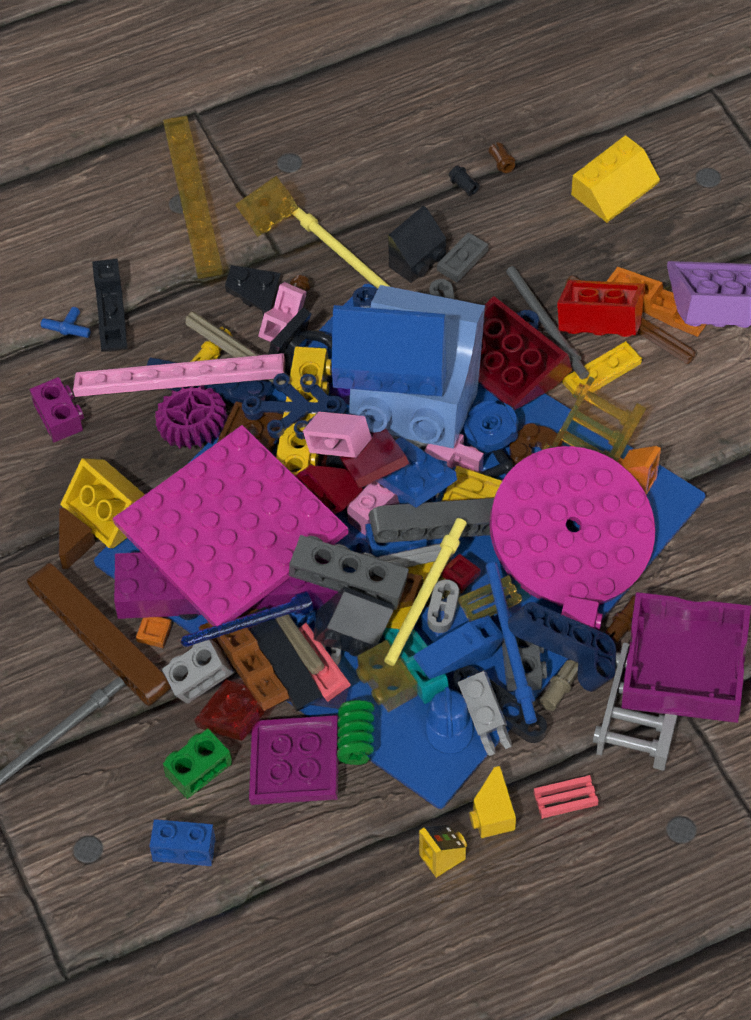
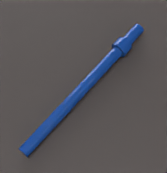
[486,562,537,724]

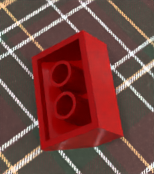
[557,280,645,337]

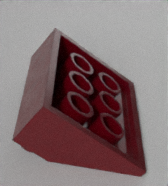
[478,296,572,410]

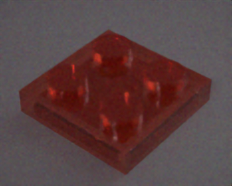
[194,680,266,741]

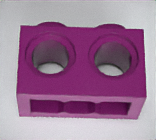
[29,377,84,443]

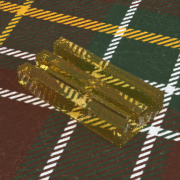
[458,575,522,622]

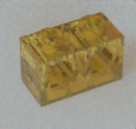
[356,640,417,712]

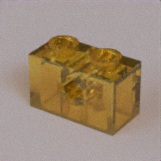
[235,176,298,237]

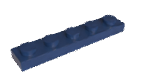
[146,357,273,406]

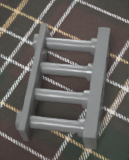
[593,643,678,771]

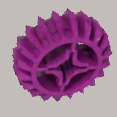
[155,385,227,450]

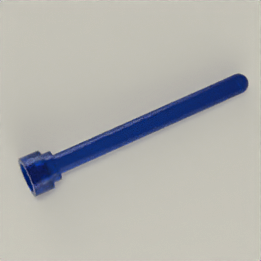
[181,591,313,647]

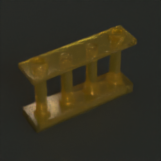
[542,376,646,462]

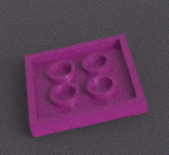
[249,715,339,805]

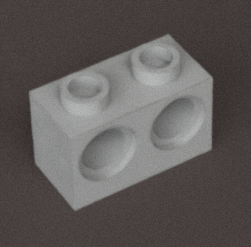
[162,638,234,704]

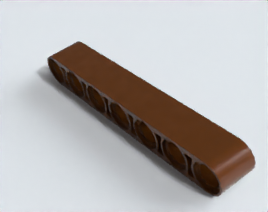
[27,563,172,706]

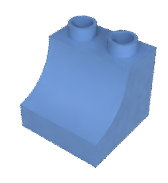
[349,285,485,448]

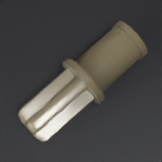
[539,660,578,711]

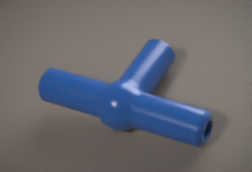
[40,307,91,338]

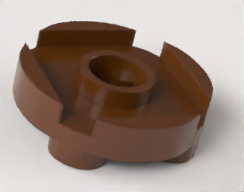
[509,423,563,465]

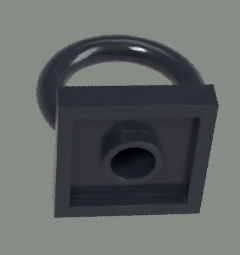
[268,307,333,384]

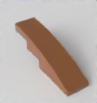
[208,616,289,711]

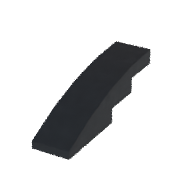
[241,607,323,712]

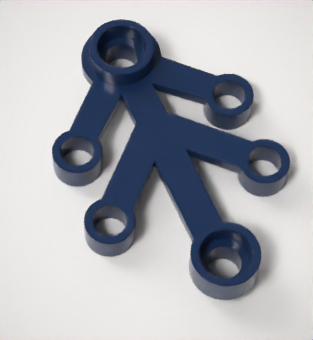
[242,373,346,439]

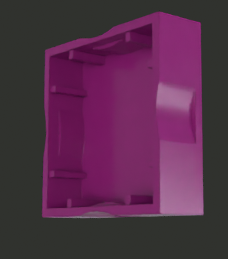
[622,592,751,723]

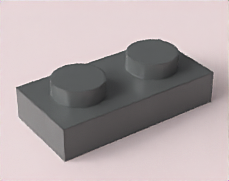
[437,232,488,283]

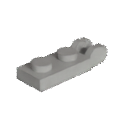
[458,671,512,756]

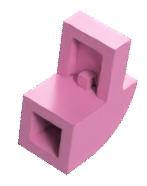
[258,282,307,342]
[424,434,484,473]

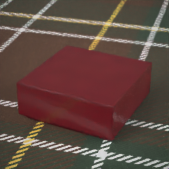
[441,554,481,591]

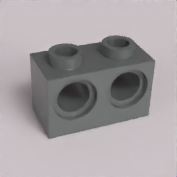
[502,632,547,692]

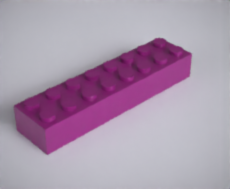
[114,543,339,619]

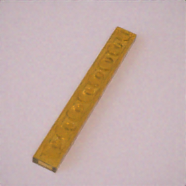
[163,116,223,279]

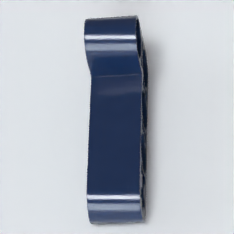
[508,602,616,692]

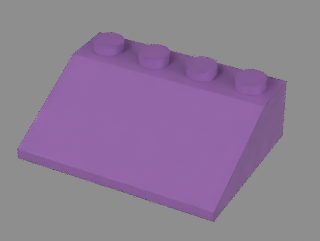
[667,261,751,328]

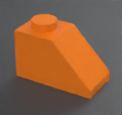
[618,446,661,495]

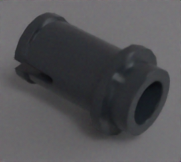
[449,165,480,197]

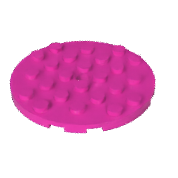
[489,446,655,607]

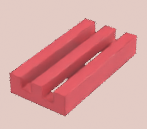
[533,775,598,819]

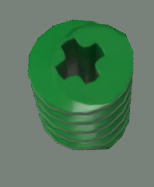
[337,700,374,765]

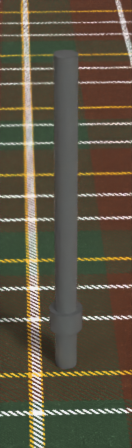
[506,266,589,379]
[0,677,125,785]

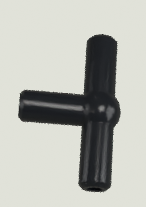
[481,448,515,478]

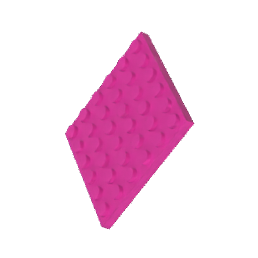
[113,425,349,631]

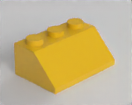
[571,135,660,223]
[60,458,145,548]

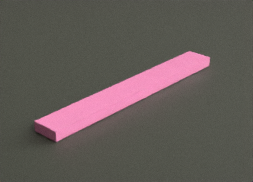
[73,354,285,397]

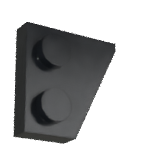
[225,265,281,316]

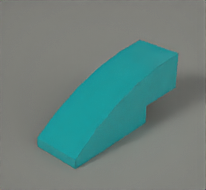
[382,628,449,704]

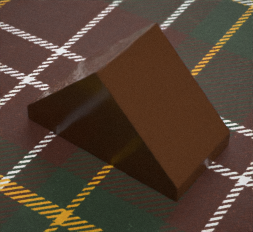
[59,508,95,569]

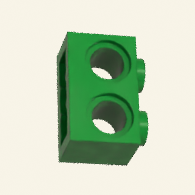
[163,728,232,799]

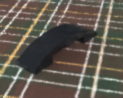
[92,258,128,352]

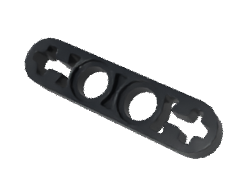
[453,665,547,743]

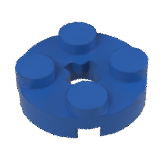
[463,401,518,453]

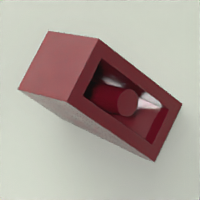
[295,465,363,515]

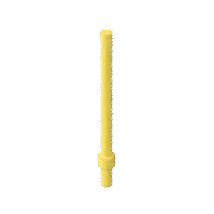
[289,204,390,288]
[384,518,467,666]

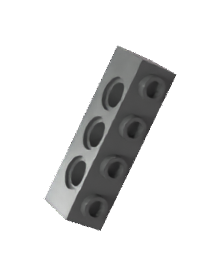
[289,535,409,610]

